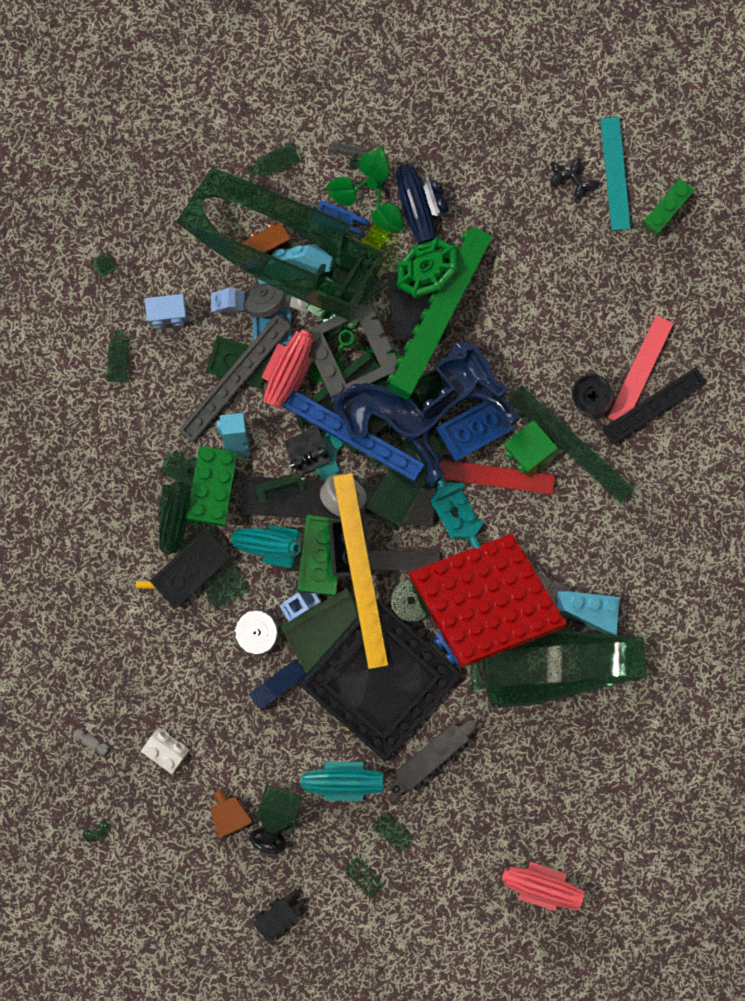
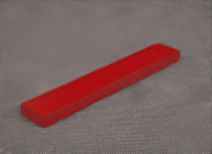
[440,460,555,495]

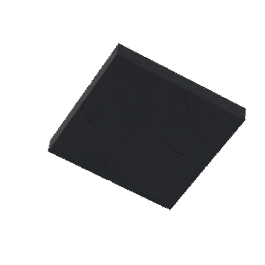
[298,597,462,761]

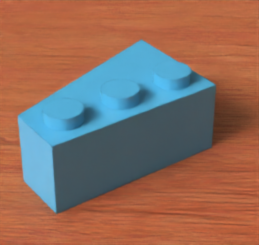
[217,413,250,458]

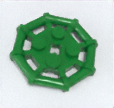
[396,237,459,298]

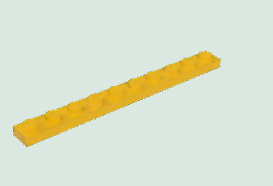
[333,473,388,669]

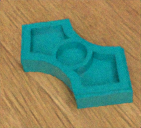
[314,432,343,481]

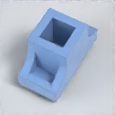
[211,288,245,312]
[280,592,322,621]

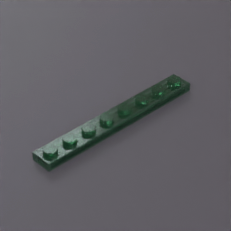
[508,385,634,503]

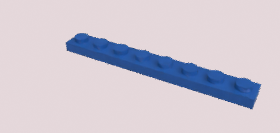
[283,390,425,482]

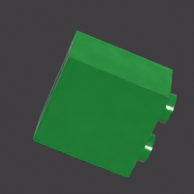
[504,420,559,478]

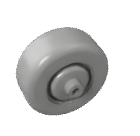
[320,474,367,517]

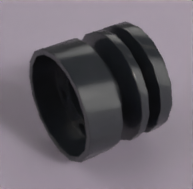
[572,374,614,419]

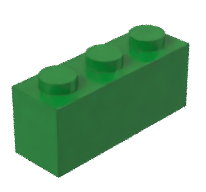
[642,178,695,237]

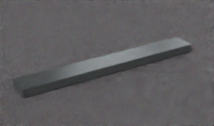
[178,314,292,443]

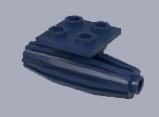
[396,164,449,244]

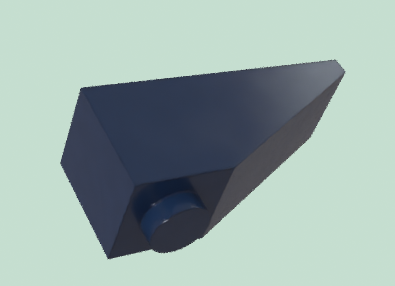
[249,659,307,710]

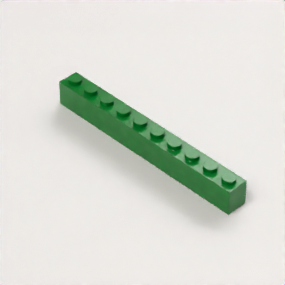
[387,226,493,400]

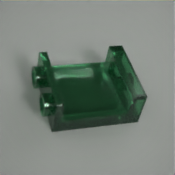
[254,472,307,507]

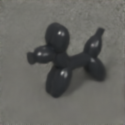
[550,157,599,203]

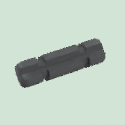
[330,141,367,158]

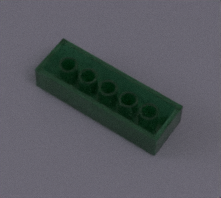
[365,420,448,531]

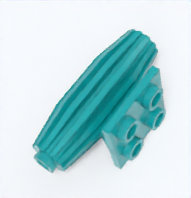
[231,525,301,568]
[301,762,383,801]

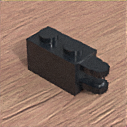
[253,889,306,941]

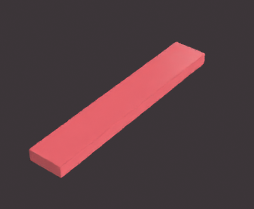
[608,315,673,421]

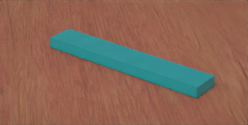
[600,117,631,231]

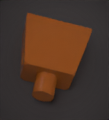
[210,789,253,838]

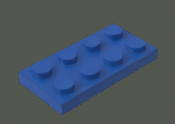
[436,402,514,461]

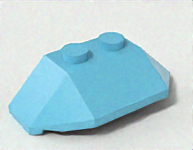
[258,244,334,284]

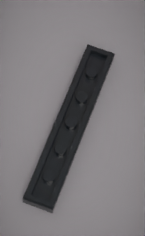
[601,367,706,445]

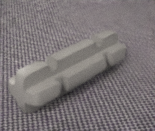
[73,729,109,755]

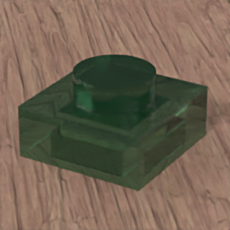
[91,252,117,278]

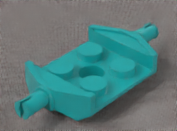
[430,478,484,549]

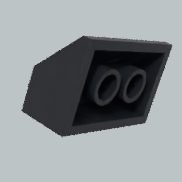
[328,516,371,578]

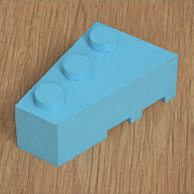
[556,591,620,636]

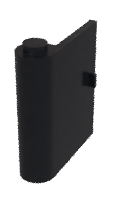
[387,271,451,341]

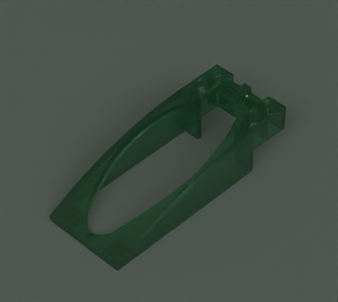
[177,167,384,321]

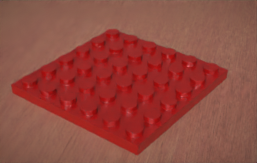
[409,534,567,668]

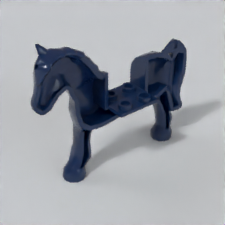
[332,342,521,487]

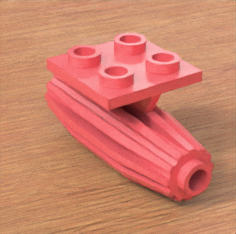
[261,329,314,409]
[502,862,585,911]

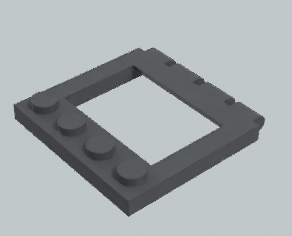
[306,303,398,402]

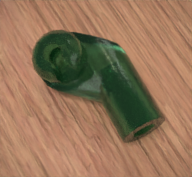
[83,820,110,843]

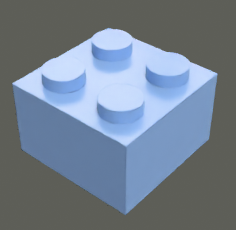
[145,294,188,329]

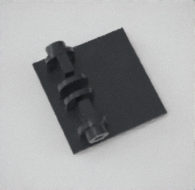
[284,426,331,476]

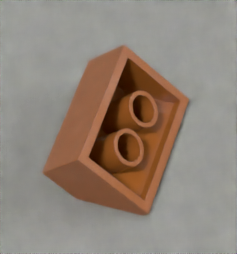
[230,222,292,272]

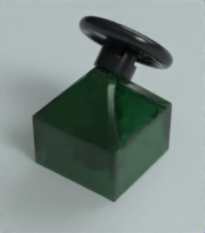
[249,785,303,854]

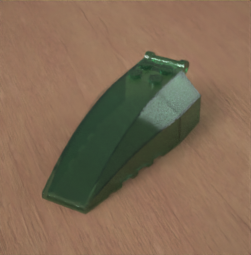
[470,630,647,708]

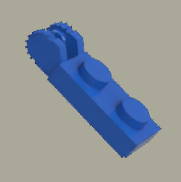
[314,200,369,237]

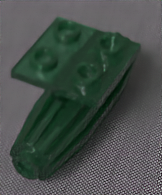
[157,481,195,554]

